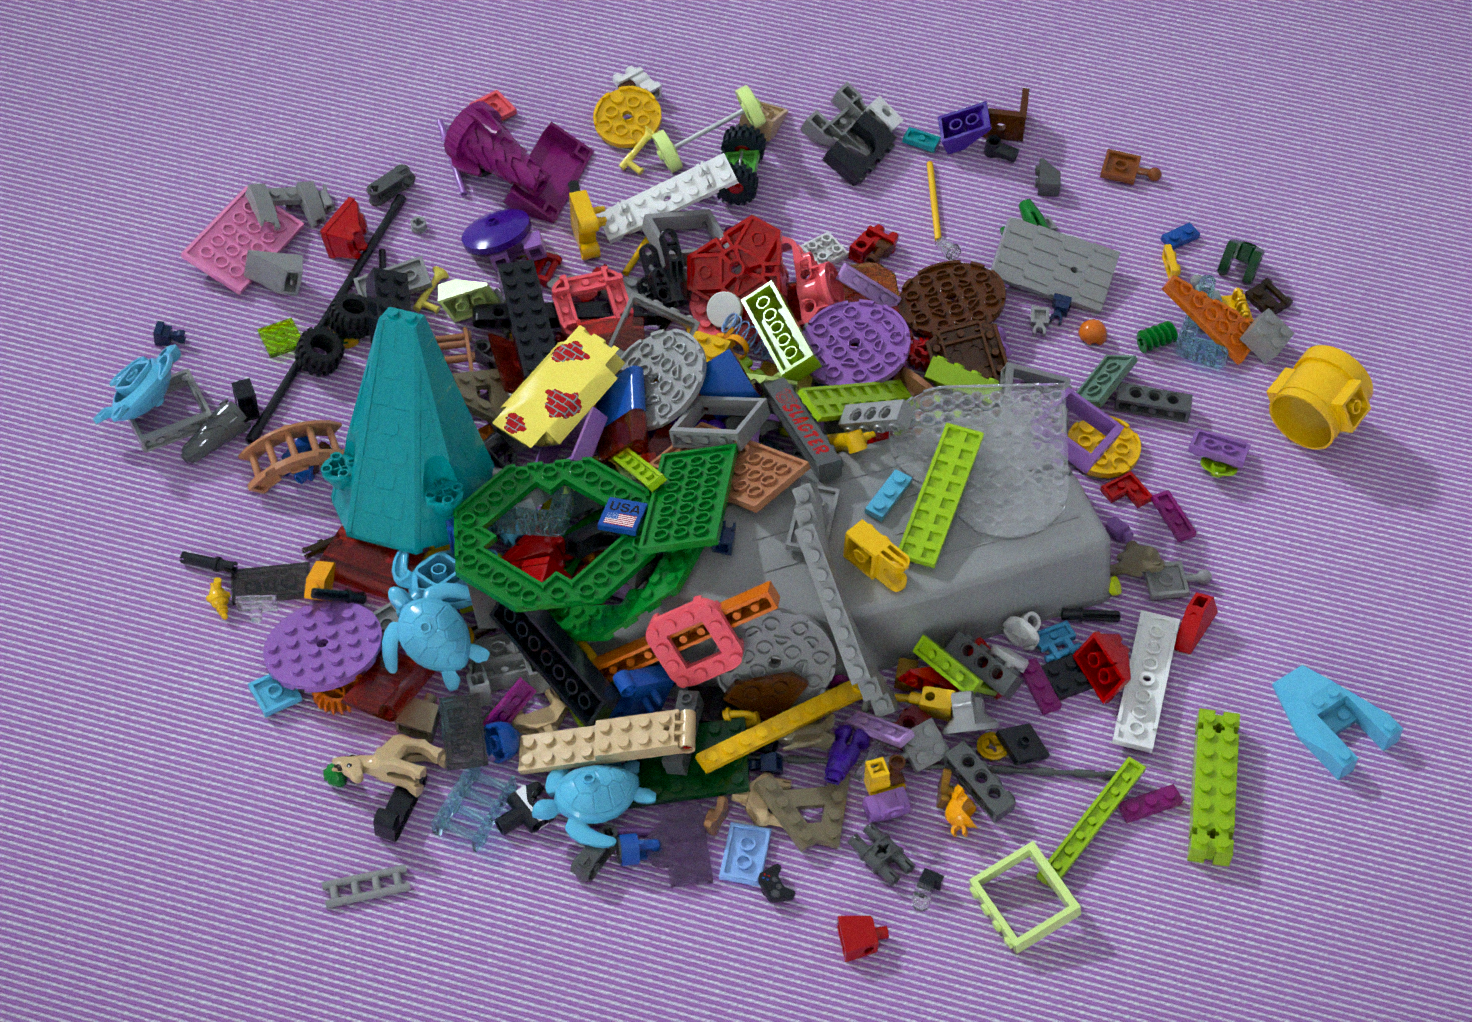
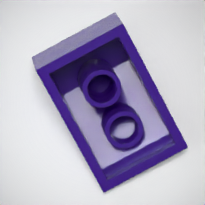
[938,101,992,155]

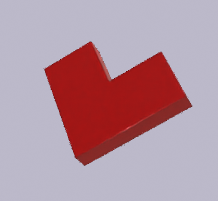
[1100,471,1152,508]

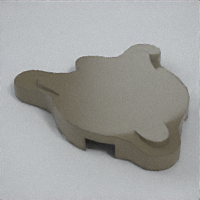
[1111,541,1165,577]

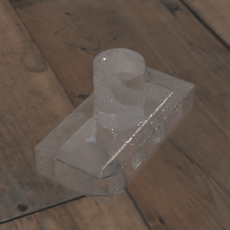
[235,595,278,623]

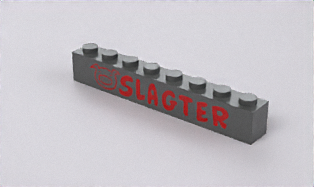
[763,377,844,482]

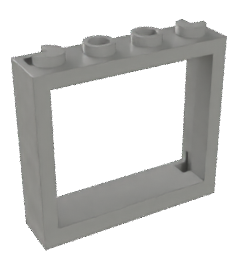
[642,209,730,267]
[608,292,700,379]
[997,362,1072,437]
[128,368,212,453]
[669,396,770,451]

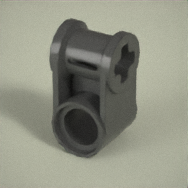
[474,339,509,369]

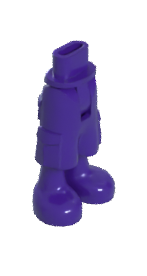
[824,725,871,785]

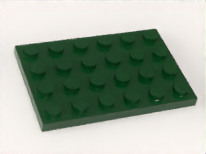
[625,717,750,809]

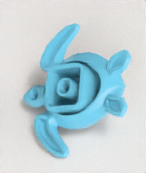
[93,344,181,424]
[391,549,498,617]
[382,582,490,691]
[532,760,656,848]

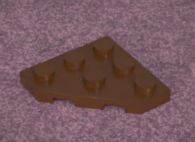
[723,671,809,721]

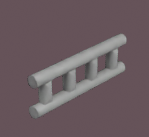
[322,864,411,909]

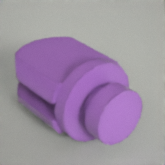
[1106,517,1134,543]

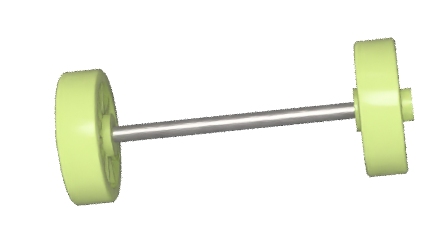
[652,85,766,173]

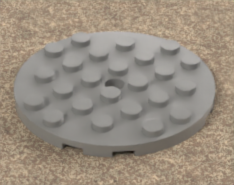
[615,329,707,432]
[714,608,836,710]

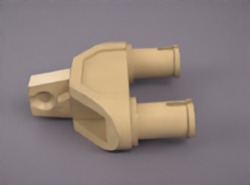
[512,687,568,735]
[731,773,792,828]

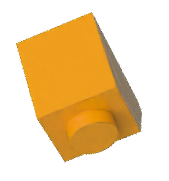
[304,561,336,601]

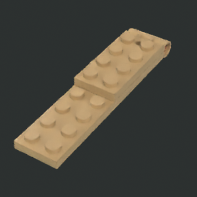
[518,709,696,775]

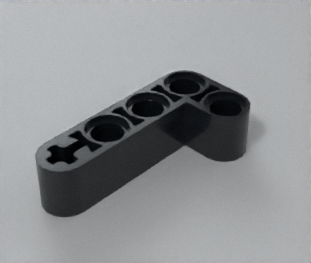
[373,775,428,842]

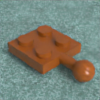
[1100,149,1162,185]

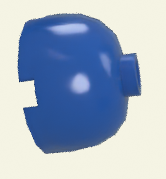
[482,721,521,764]

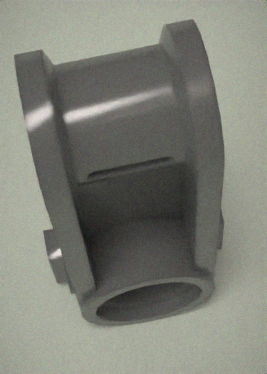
[367,164,416,206]
[570,824,618,882]

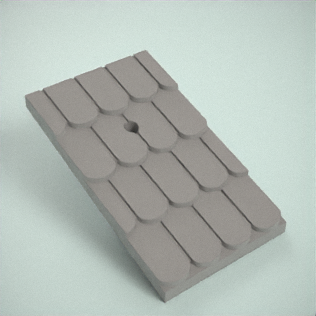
[990,217,1120,314]

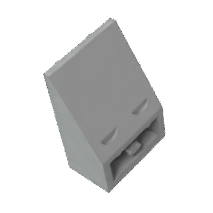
[244,250,303,295]

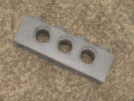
[838,399,915,433]

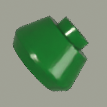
[323,763,347,788]

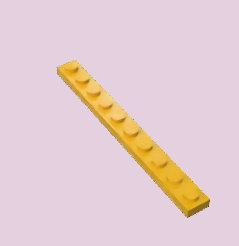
[695,680,863,774]

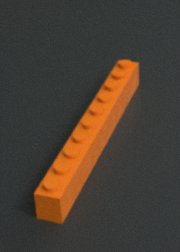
[593,580,780,682]

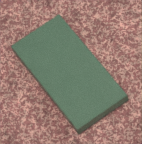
[1076,355,1138,407]

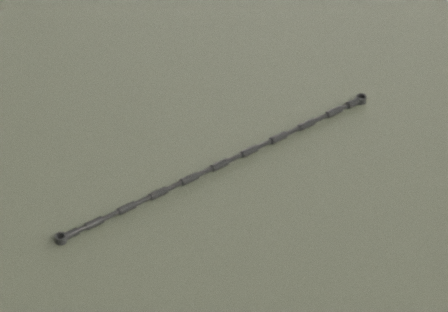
[748,753,1117,779]

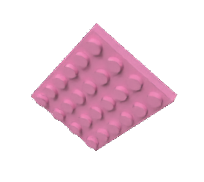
[181,186,304,295]

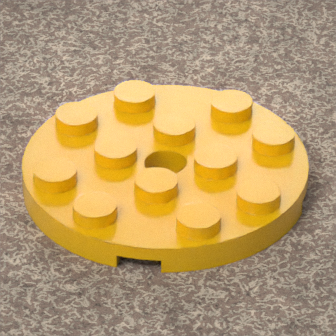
[593,86,662,148]
[1068,415,1141,479]

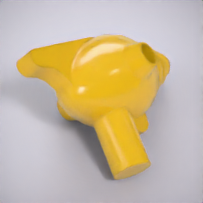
[206,577,231,620]

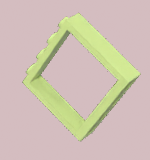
[969,841,1081,954]

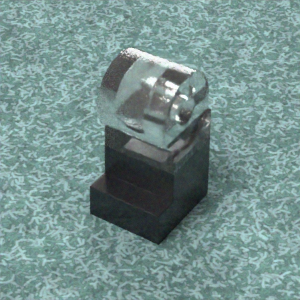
[912,868,944,912]

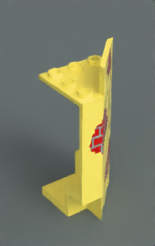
[492,325,625,448]

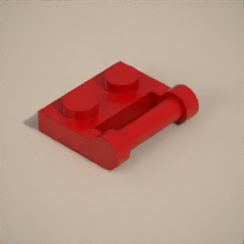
[526,252,562,287]

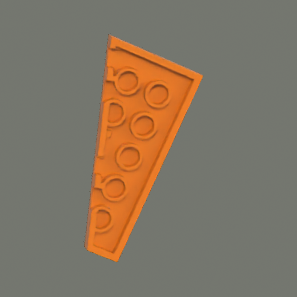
[1162,275,1254,365]

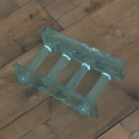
[431,758,518,853]

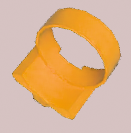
[715,327,749,360]

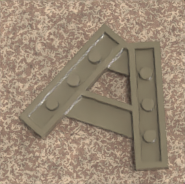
[452,367,519,424]
[754,774,850,852]

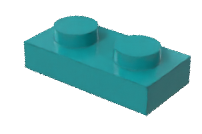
[902,127,941,153]

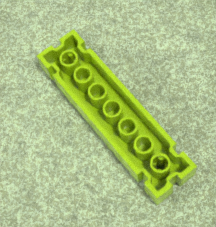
[1187,708,1240,867]

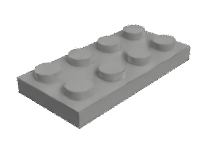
[353,256,433,297]
[785,482,840,553]

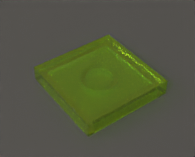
[257,317,301,359]

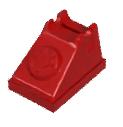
[320,197,368,259]
[501,518,575,568]
[509,556,573,583]
[1072,631,1131,704]

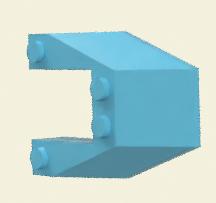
[1272,665,1403,780]

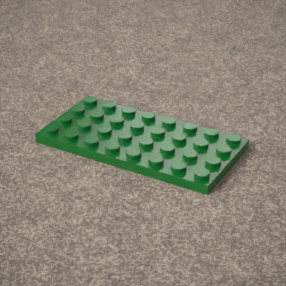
[638,443,738,555]

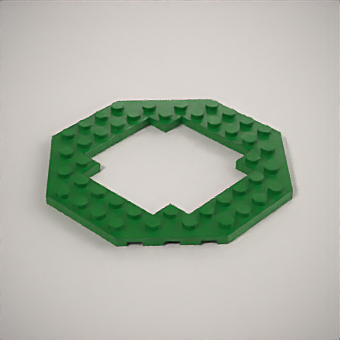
[453,457,656,612]
[546,487,704,642]

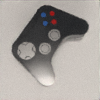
[757,864,795,903]

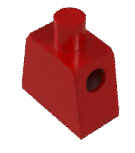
[837,916,889,962]

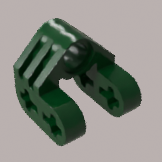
[1217,239,1265,285]

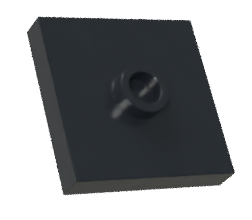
[995,723,1050,766]

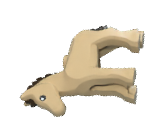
[332,734,452,798]

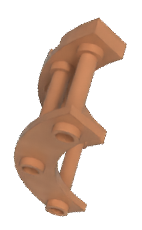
[434,327,481,398]
[238,420,344,494]

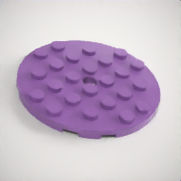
[803,299,911,386]
[263,600,383,693]

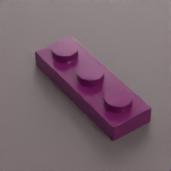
[1151,490,1197,542]
[1019,658,1062,715]
[481,677,537,727]
[1118,784,1183,823]

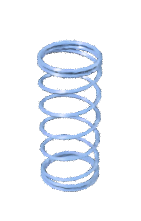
[721,313,771,360]

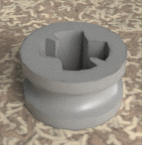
[410,216,427,234]

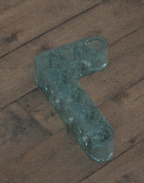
[1175,275,1228,369]
[487,484,575,537]

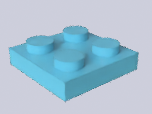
[248,674,302,718]

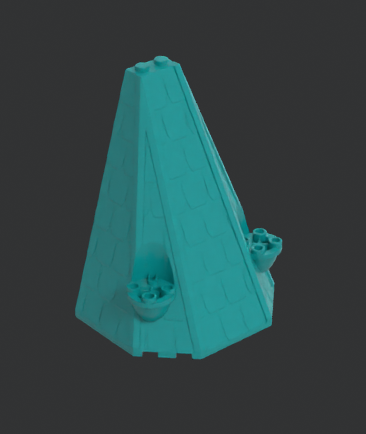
[321,307,495,555]

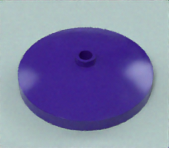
[462,209,531,255]

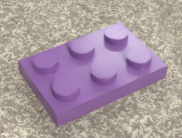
[1188,428,1251,468]

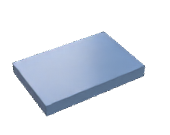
[719,822,772,887]

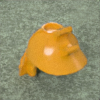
[945,784,978,837]

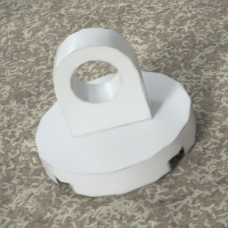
[1003,612,1041,650]

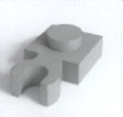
[1030,306,1050,337]

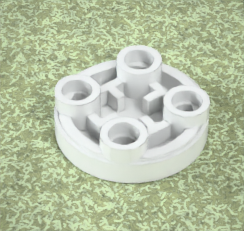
[707,292,743,328]
[989,644,1029,673]

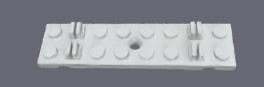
[597,153,738,244]
[1112,610,1180,753]

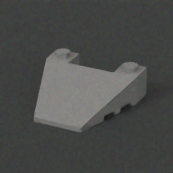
[800,82,870,157]
[466,633,552,708]

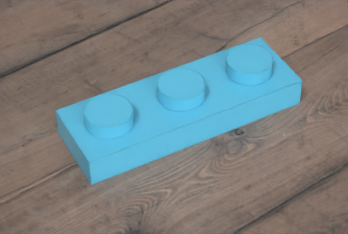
[865,469,912,522]

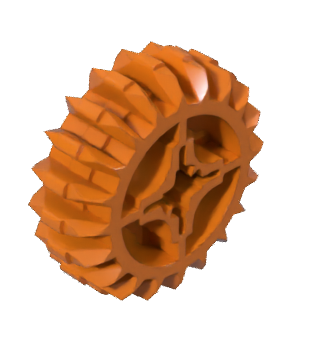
[311,674,366,715]

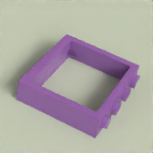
[1029,387,1124,474]
[535,407,608,464]

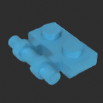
[1037,620,1082,663]

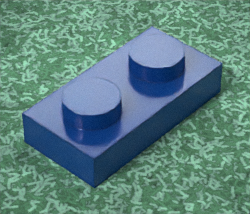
[1161,222,1200,250]

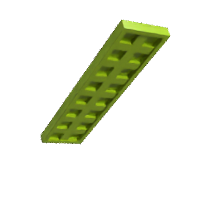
[797,380,921,422]
[898,422,984,569]

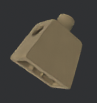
[395,693,440,743]

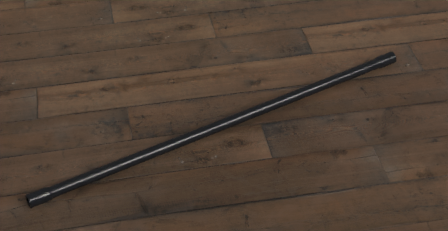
[245,194,406,444]

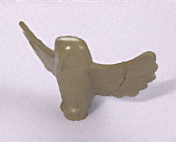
[778,714,836,751]

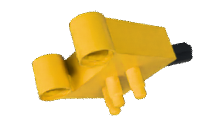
[568,180,607,260]

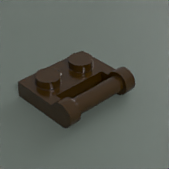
[1245,278,1293,314]

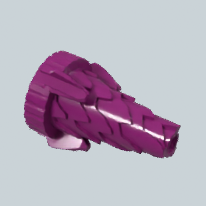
[444,101,551,197]

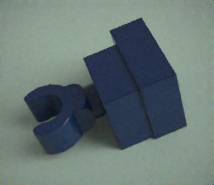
[1050,293,1072,326]
[153,321,186,346]
[712,520,736,556]
[749,752,783,775]

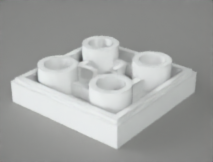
[800,231,849,265]

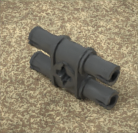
[848,822,916,886]

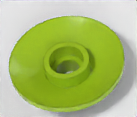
[1200,457,1238,478]

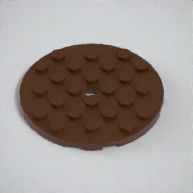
[898,260,1006,338]

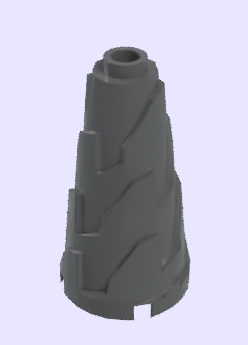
[180,399,251,464]

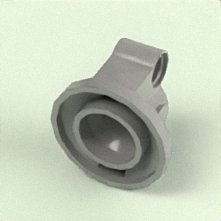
[943,690,999,734]

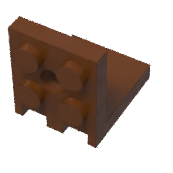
[982,88,1030,142]

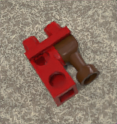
[848,224,899,268]

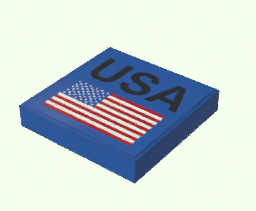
[597,497,648,536]

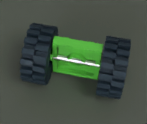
[717,124,766,206]

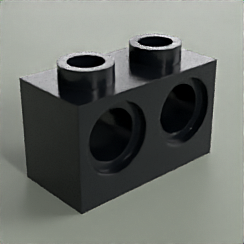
[231,378,260,422]

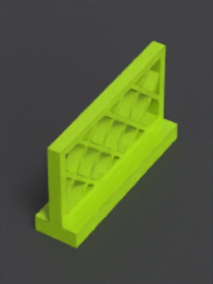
[912,635,998,696]

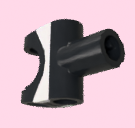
[494,782,558,835]

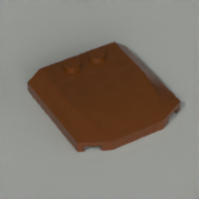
[925,320,1014,404]

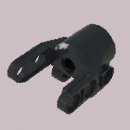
[636,228,691,308]

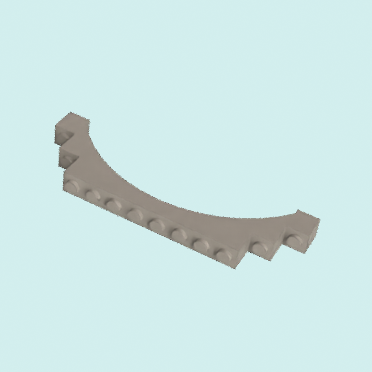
[792,482,900,718]

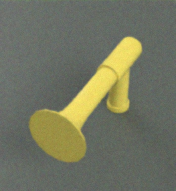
[619,126,655,175]
[413,266,449,314]

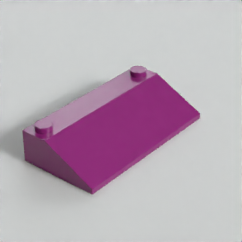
[503,121,594,223]

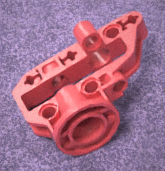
[768,236,845,331]

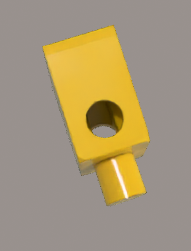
[908,686,955,722]

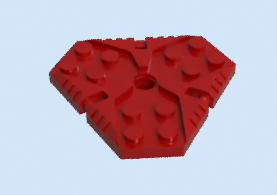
[687,215,782,326]

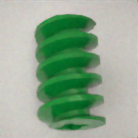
[1136,321,1179,353]

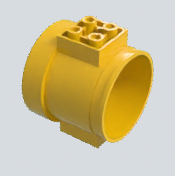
[1266,345,1373,450]

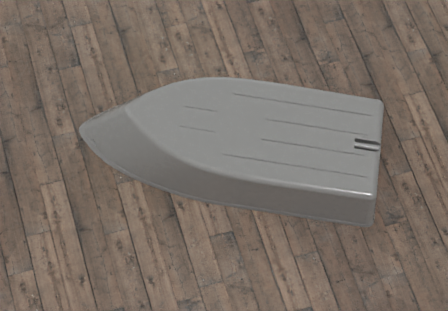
[585,402,1111,697]

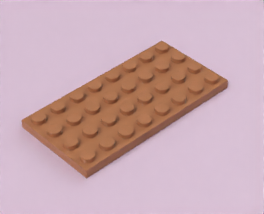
[649,422,811,513]

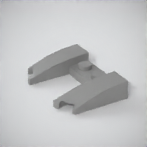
[245,181,326,231]

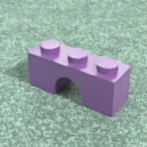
[490,231,547,272]

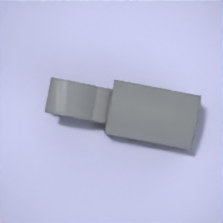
[318,184,335,213]

